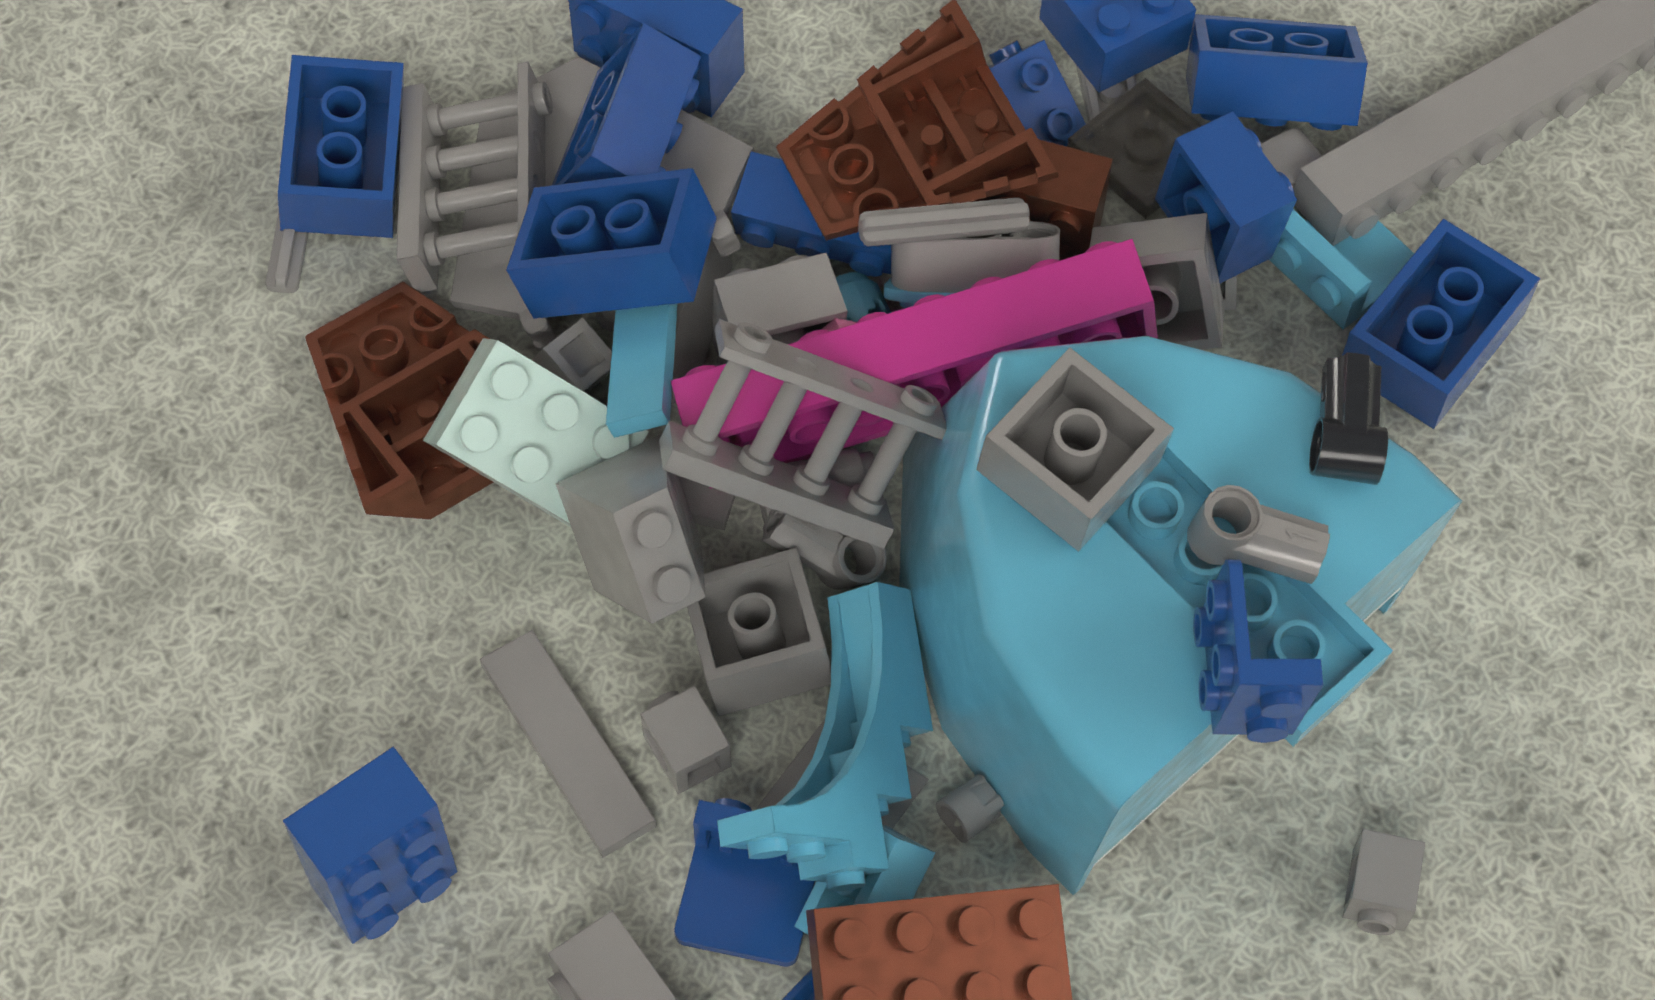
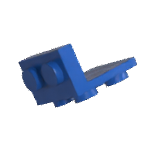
[989,40,1089,148]
[1193,559,1324,743]
[674,798,816,967]

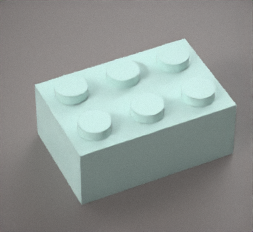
[423,338,649,527]

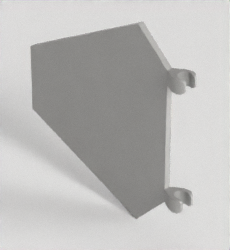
[450,57,755,351]

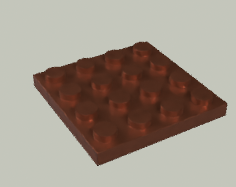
[806,884,1072,1000]

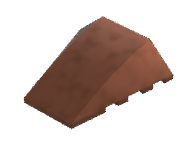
[776,0,1059,241]
[305,281,494,520]

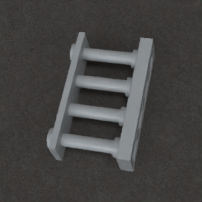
[397,61,552,292]
[659,319,946,549]

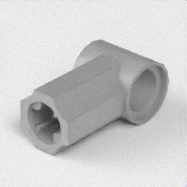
[1187,485,1330,584]
[762,509,887,590]

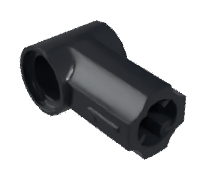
[1309,352,1388,485]

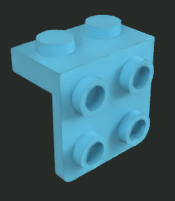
[1269,209,1414,330]

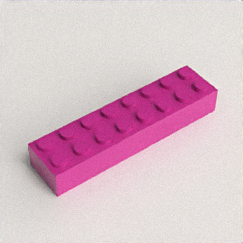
[671,239,1158,489]

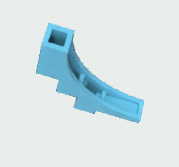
[717,582,933,892]

